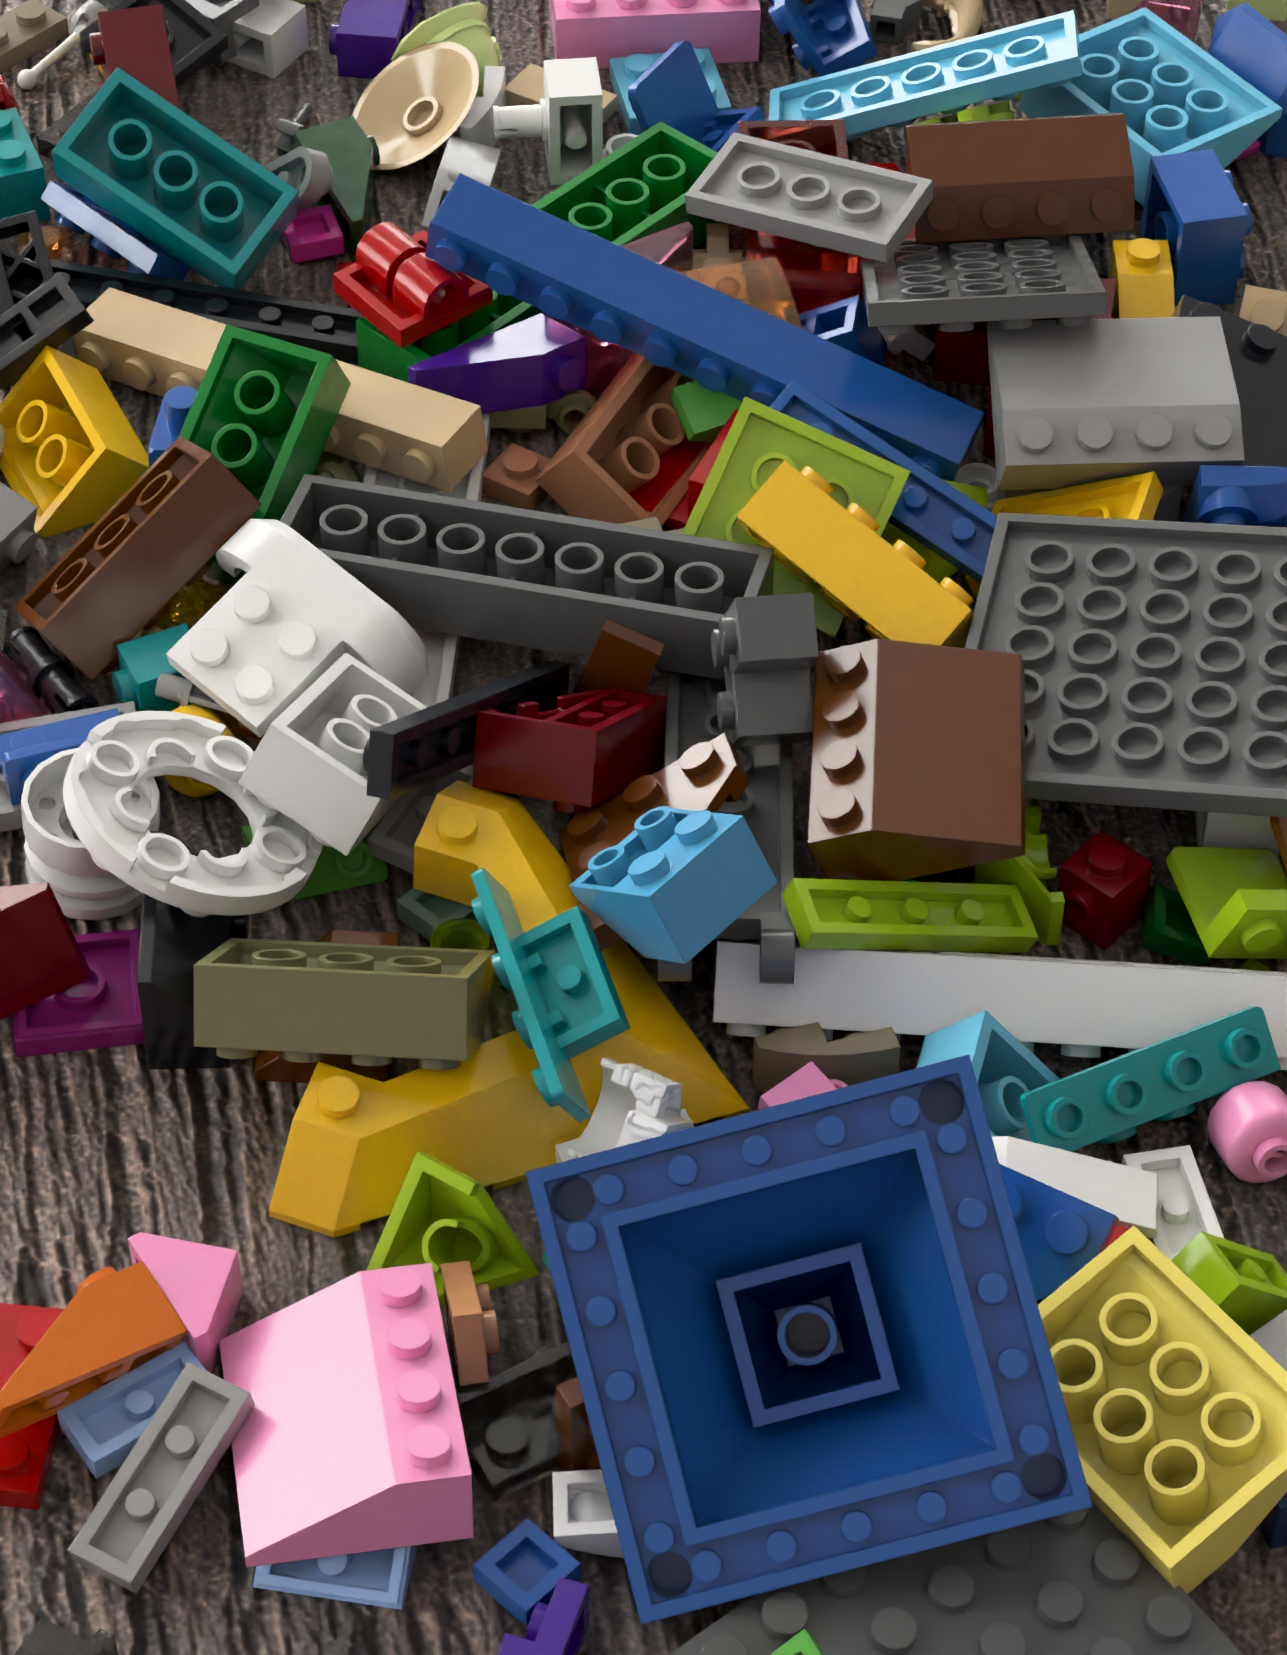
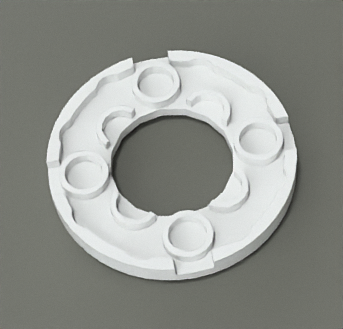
[63,711,323,917]

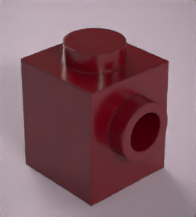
[1057,830,1153,950]

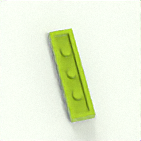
[782,878,1039,953]

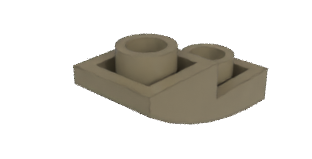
[752,1022,901,1092]

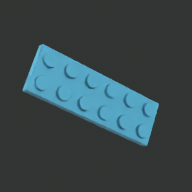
[768,10,1083,150]

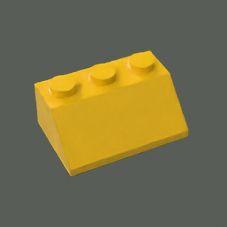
[0,345,149,538]

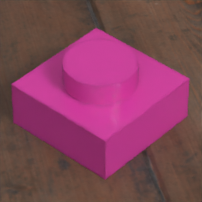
[281,204,345,263]

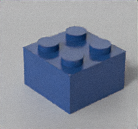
[1140,149,1252,309]

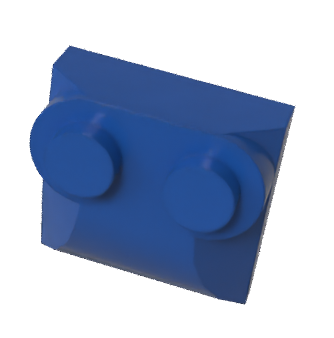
[1182,465,1287,527]

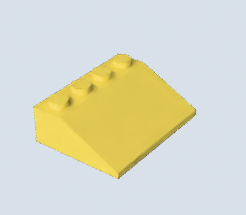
[1038,1225,1287,1594]

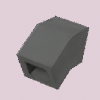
[870,0,921,46]

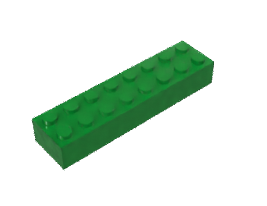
[356,121,729,383]

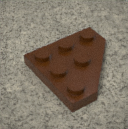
[558,733,749,951]

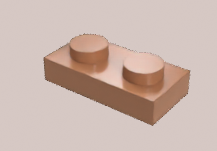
[441,1260,500,1386]

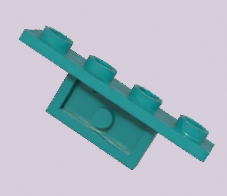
[471,868,630,1123]
[1020,1006,1281,1152]

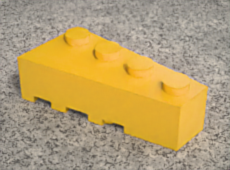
[736,460,974,648]

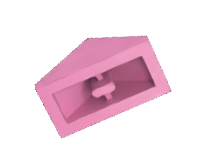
[128,1232,243,1374]

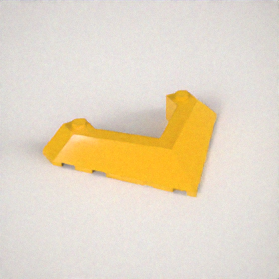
[269,780,749,1238]

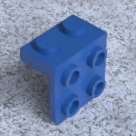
[768,0,878,77]
[628,41,767,152]

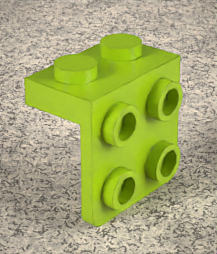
[1166,846,1287,959]

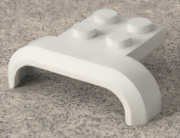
[166,519,428,738]

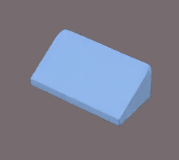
[253,1545,418,1610]

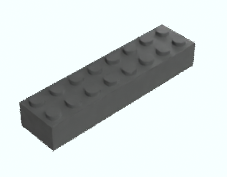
[280,474,774,680]

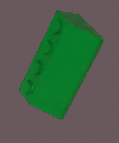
[178,324,351,585]

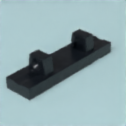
[0,273,94,389]

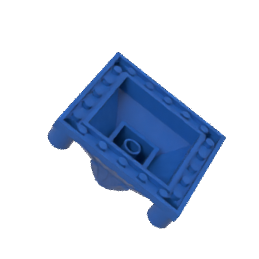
[525,1054,1093,1624]

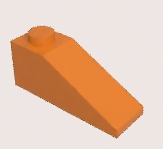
[0,1261,187,1438]

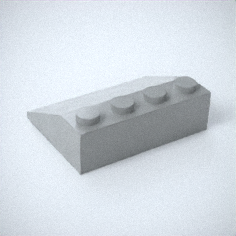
[987,316,1245,490]

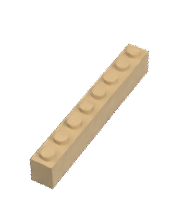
[72,287,488,492]

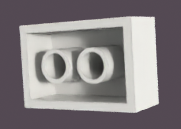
[238,653,427,856]

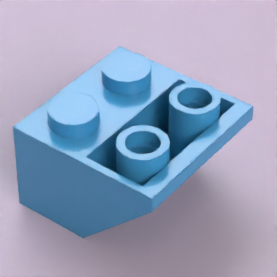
[569,806,778,964]

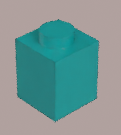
[112,623,207,712]

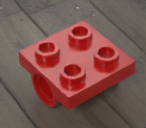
[333,222,493,349]

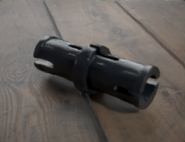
[4,626,98,714]

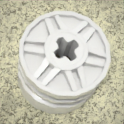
[21,748,160,921]

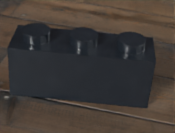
[137,831,249,1070]

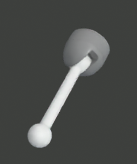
[17,0,108,90]

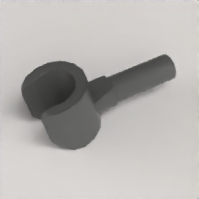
[275,104,313,152]

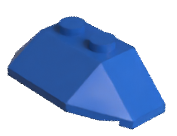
[1208,3,1287,158]

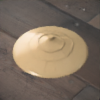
[351,41,479,170]

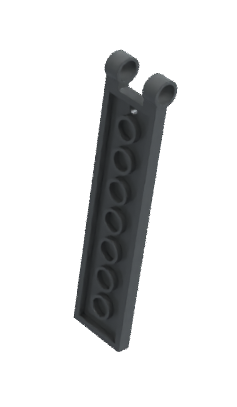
[658,671,795,984]

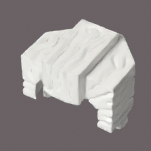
[568,1058,693,1158]

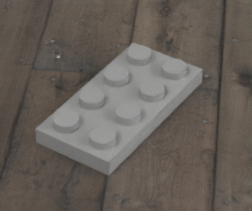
[685,133,933,263]

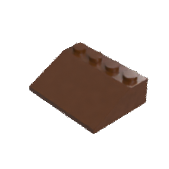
[808,639,1025,881]

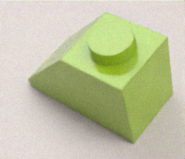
[1171,1231,1287,1335]

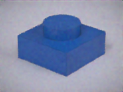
[473,1518,581,1627]

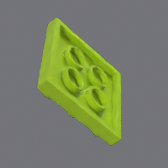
[682,396,911,638]

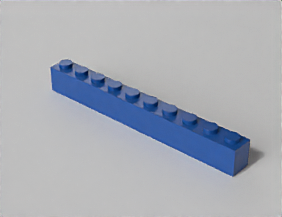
[425,173,985,482]

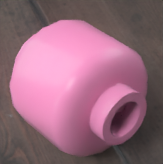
[1207,1081,1287,1183]

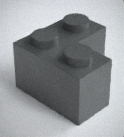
[711,593,819,747]

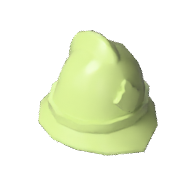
[391,1,502,97]

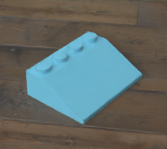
[1020,7,1283,206]

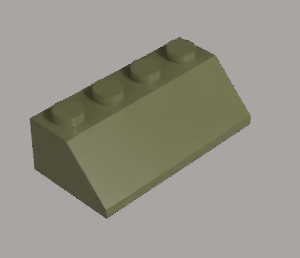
[194,938,495,1070]

